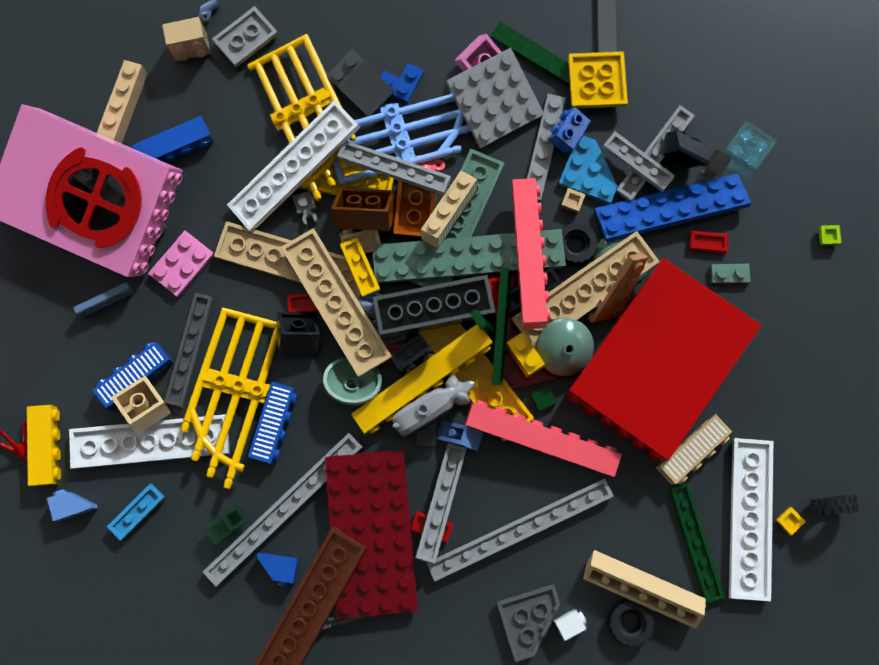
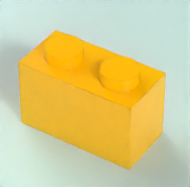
[506,332,545,378]

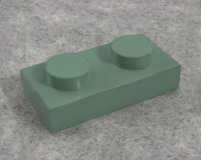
[710,264,751,284]

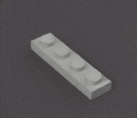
[603,131,675,192]

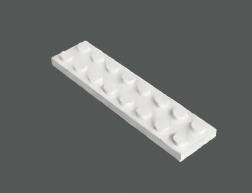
[227,100,360,231]
[69,414,230,469]
[729,438,773,601]

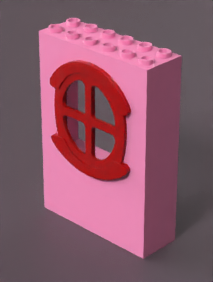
[0,104,183,277]

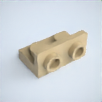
[340,229,381,253]

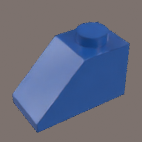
[257,553,299,587]

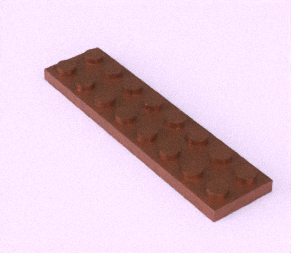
[254,527,368,665]

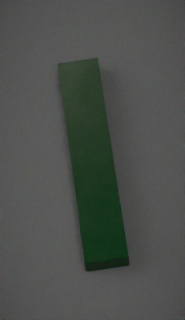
[490,21,570,87]
[492,267,511,385]
[668,483,725,604]

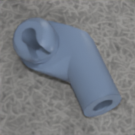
[199,0,219,23]
[356,298,376,319]

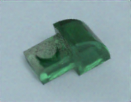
[203,505,248,546]

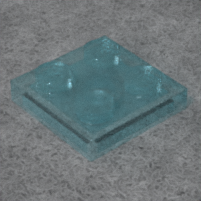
[725,120,777,171]

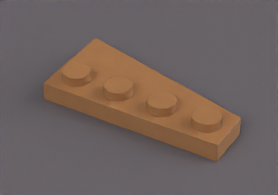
[588,253,648,323]

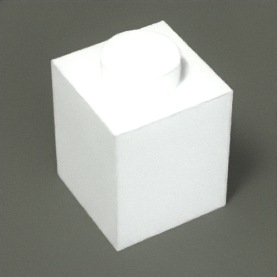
[553,609,587,641]

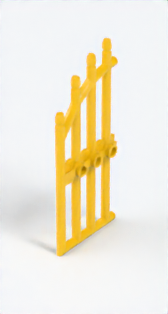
[247,34,356,201]
[181,307,277,489]

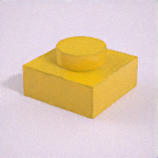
[775,507,805,535]

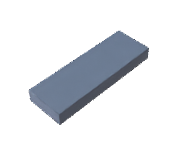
[73,282,134,317]

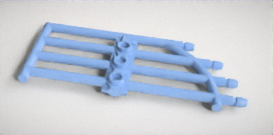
[333,94,470,186]

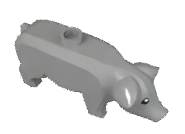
[392,374,474,437]

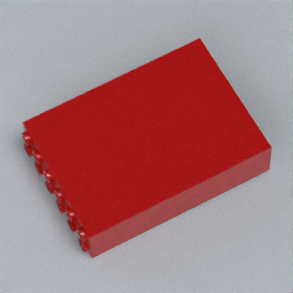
[566,258,762,462]

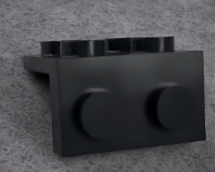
[391,333,434,375]

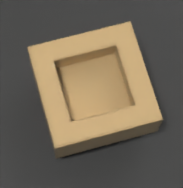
[561,188,586,213]

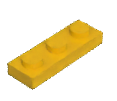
[340,237,380,298]

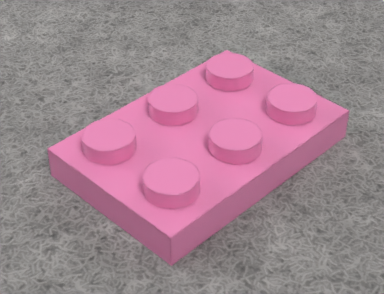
[148,231,214,298]

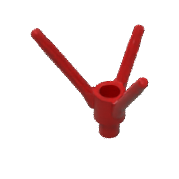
[0,421,28,464]

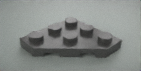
[497,584,560,662]

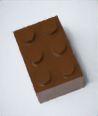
[331,188,396,231]

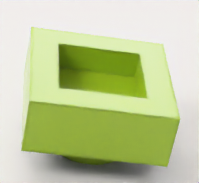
[818,225,841,246]

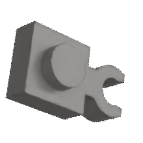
[292,191,317,226]

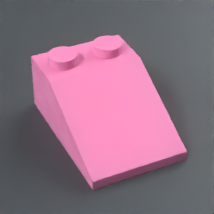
[454,34,501,72]

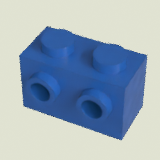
[548,107,591,153]

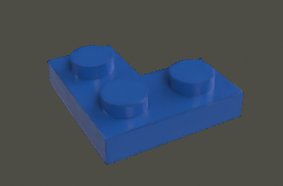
[380,63,424,104]

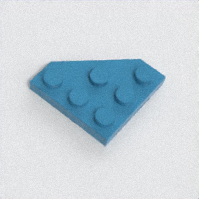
[558,135,618,205]

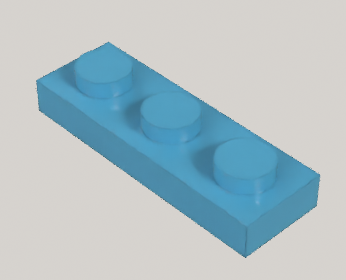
[107,483,166,541]

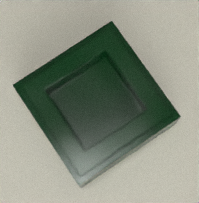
[530,386,556,412]

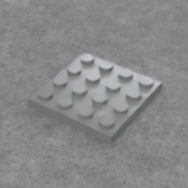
[446,48,544,148]

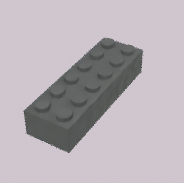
[373,275,495,339]

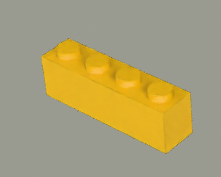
[27,405,61,487]

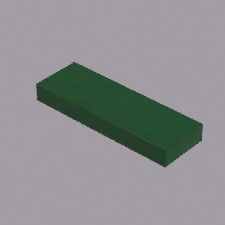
[470,310,496,340]

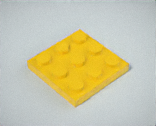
[568,52,628,108]

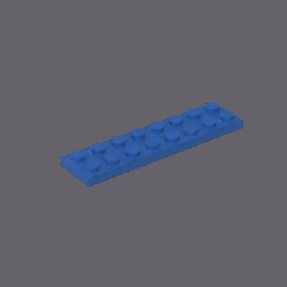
[595,173,751,242]

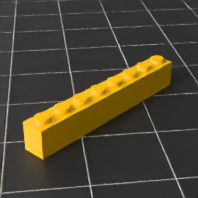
[351,325,493,435]

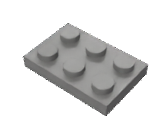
[212,6,278,67]

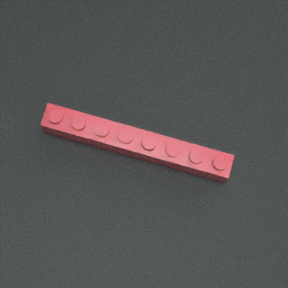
[512,178,551,329]
[464,400,622,477]

